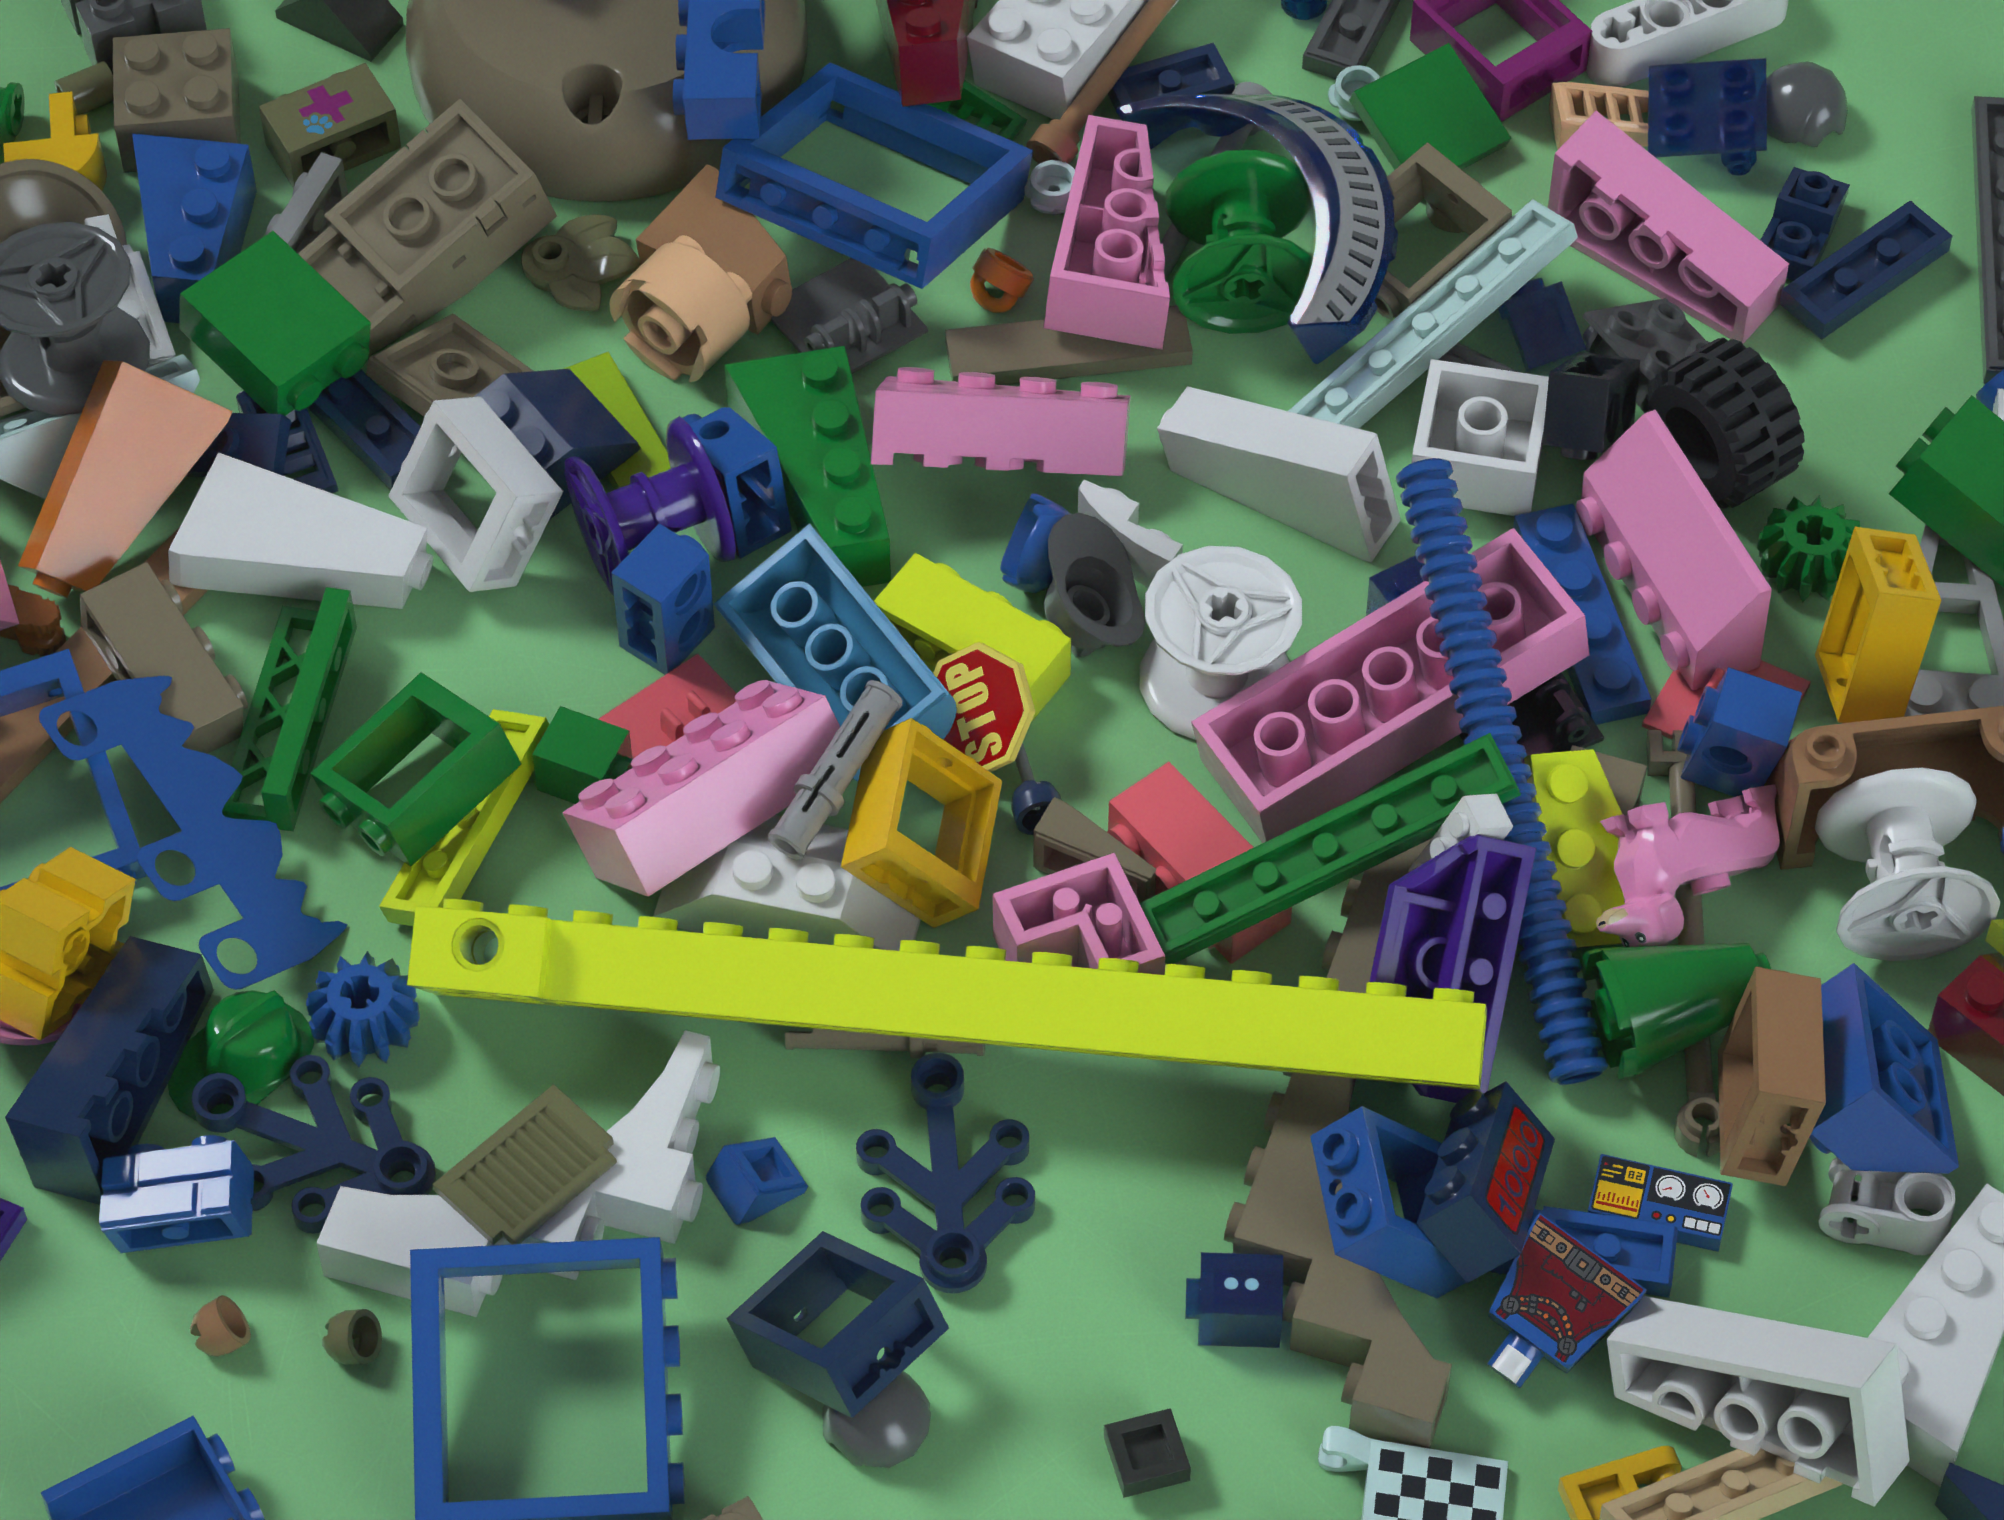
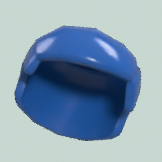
[1000,493,1070,593]

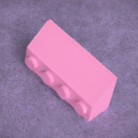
[1576,410,1772,691]

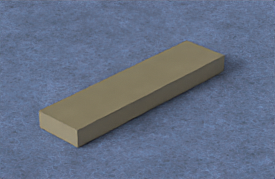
[945,305,1193,385]

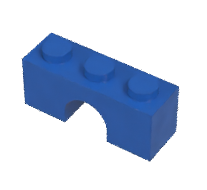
[673,0,766,140]

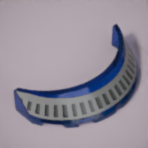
[1116,94,1398,364]

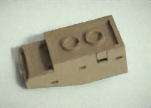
[298,99,557,357]

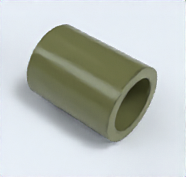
[54,61,114,115]

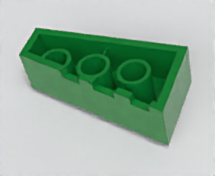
[724,346,891,587]

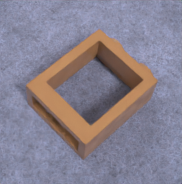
[1718,967,1826,1186]

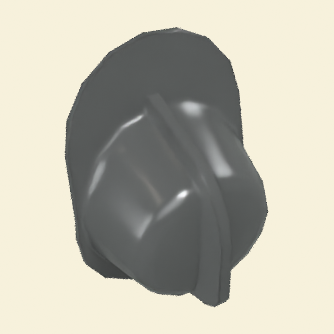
[1044,513,1145,657]

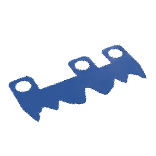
[39,676,348,990]

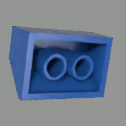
[1809,963,1959,1174]

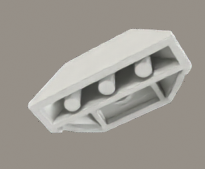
[653,815,921,951]

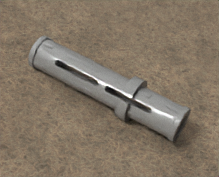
[768,680,903,860]

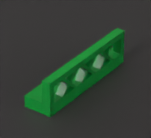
[222,587,357,832]

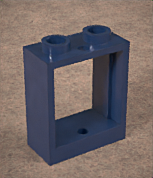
[726,1231,949,1418]

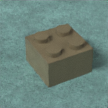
[113,28,241,172]

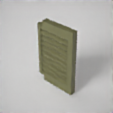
[433,1084,617,1245]

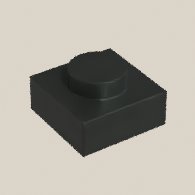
[1104,1408,1191,1498]

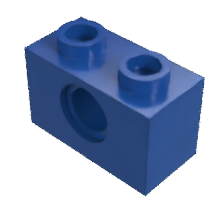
[1677,667,1802,797]

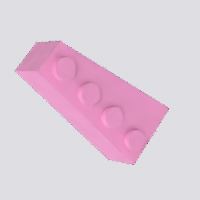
[1548,111,1789,344]
[871,367,1131,476]

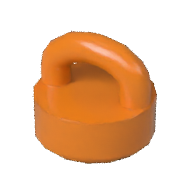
[970,248,1034,313]

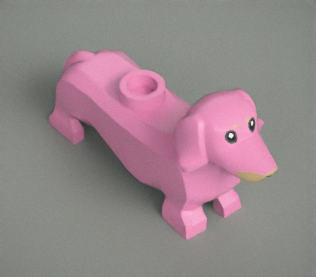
[1596,784,1780,947]

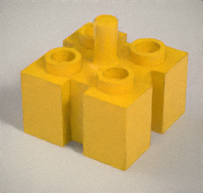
[0,847,136,1041]

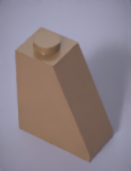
[636,164,793,335]

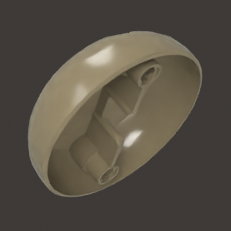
[406,0,808,202]

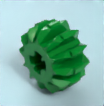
[1757,495,1860,603]

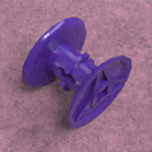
[565,416,736,596]

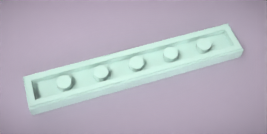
[1288,199,1578,429]

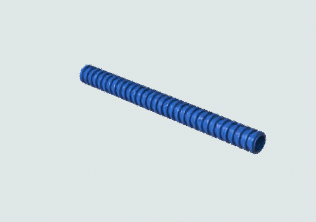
[1396,458,1608,1085]

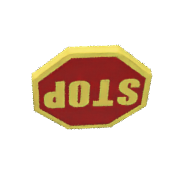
[933,642,1035,772]

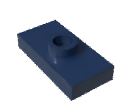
[185,413,291,477]

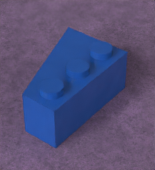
[132,134,257,324]

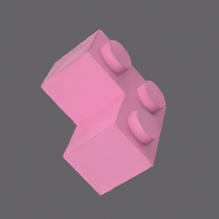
[993,853,1165,975]

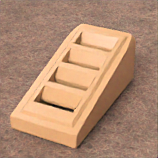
[1549,82,1675,150]

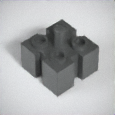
[61,0,207,74]

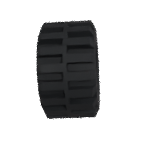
[1645,338,1805,509]

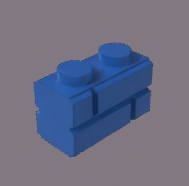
[99,1135,254,1253]

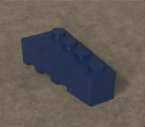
[5,936,214,1205]

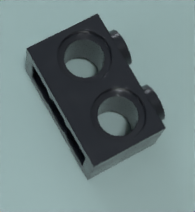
[1542,352,1640,460]

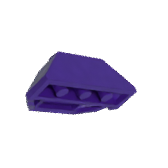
[1369,834,1536,1103]

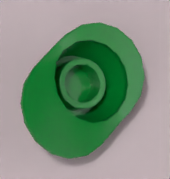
[168,990,314,1121]

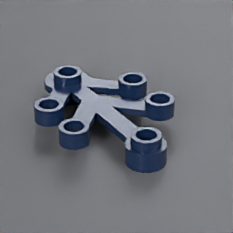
[856,1053,1035,1294]
[192,1055,436,1234]

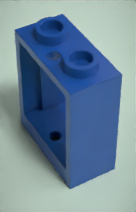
[1310,1106,1467,1299]

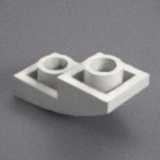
[1078,480,1183,588]

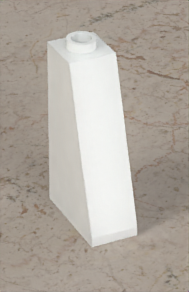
[1157,386,1401,562]
[168,453,433,609]

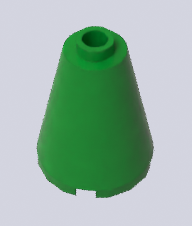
[1582,943,1771,1080]

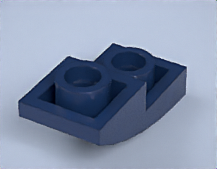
[1760,167,1850,281]

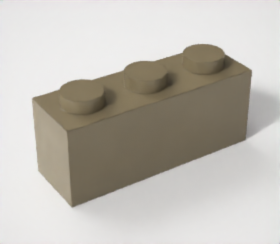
[80,562,248,754]

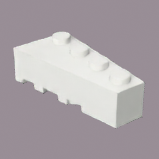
[1868,1184,2004,1487]
[1607,1296,1910,1507]

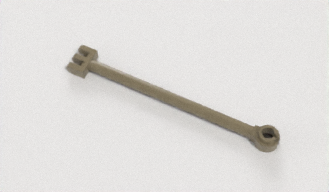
[1646,730,1720,1157]

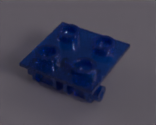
[1648,58,1767,176]

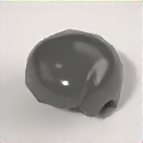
[1756,61,1848,147]
[823,1371,931,1468]

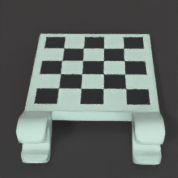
[1318,1426,1508,1520]

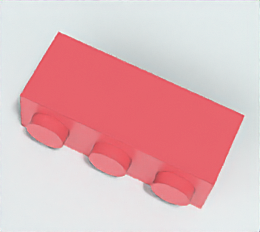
[1107,761,1292,964]

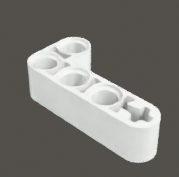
[1586,0,1789,87]

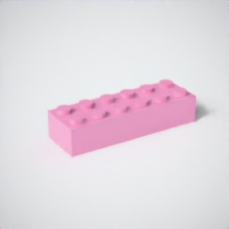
[1191,528,1590,843]

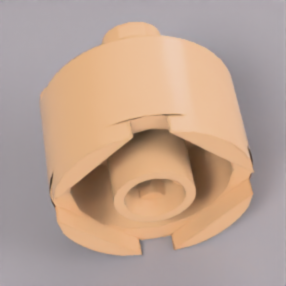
[610,235,752,382]

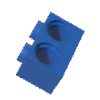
[611,523,715,675]

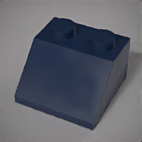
[474,369,641,520]

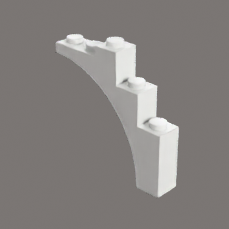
[316,1030,720,1317]

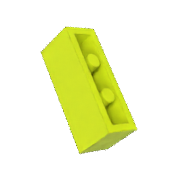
[874,553,1071,722]

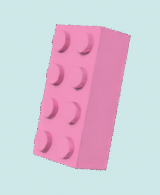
[562,680,840,897]

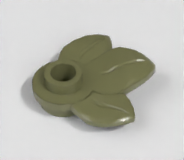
[521,214,641,311]

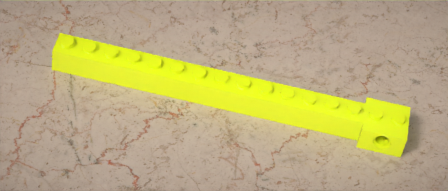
[407,899,1487,1090]

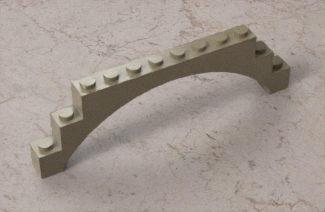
[1224,745,1647,1448]

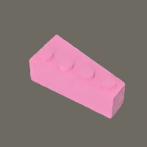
[1043,115,1170,350]

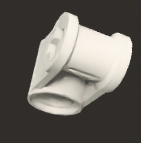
[1818,1158,1955,1255]

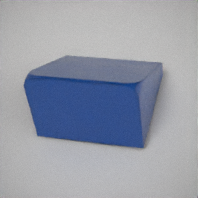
[706,1137,808,1225]

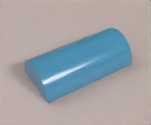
[713,523,957,782]

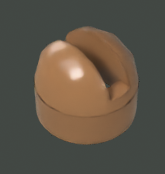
[190,1295,251,1357]

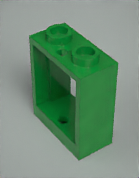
[310,672,522,866]

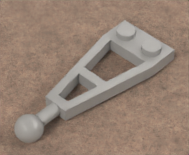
[1904,524,2004,717]

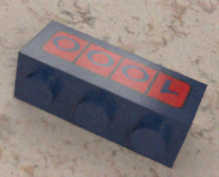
[1417,1081,1555,1283]

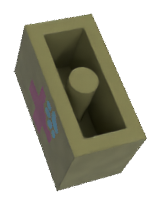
[259,63,401,189]

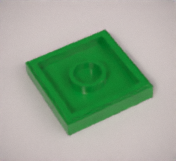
[1349,43,1511,170]

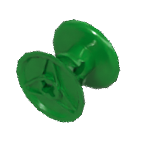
[1165,150,1322,334]

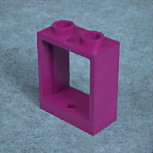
[1410,0,1593,122]

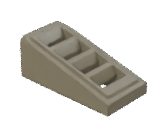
[1033,797,1156,903]

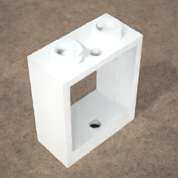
[389,396,563,592]

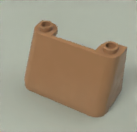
[1764,706,2004,870]

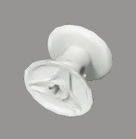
[1139,546,1302,740]
[1815,767,2001,961]

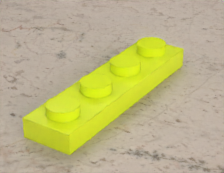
[379,709,549,926]

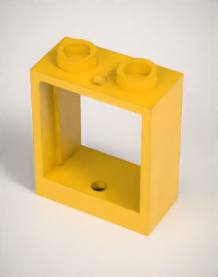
[1815,526,1942,723]
[841,718,1003,928]

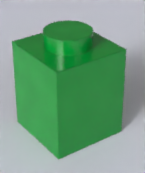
[532,706,634,804]

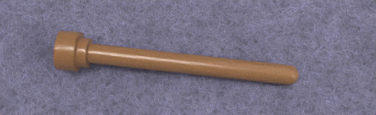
[1026,0,1177,164]

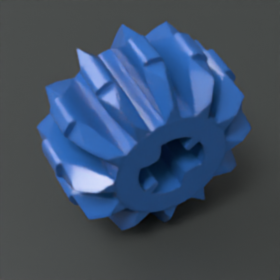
[306,951,420,1067]

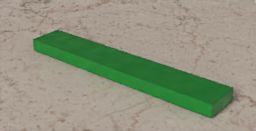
[1140,733,1521,964]

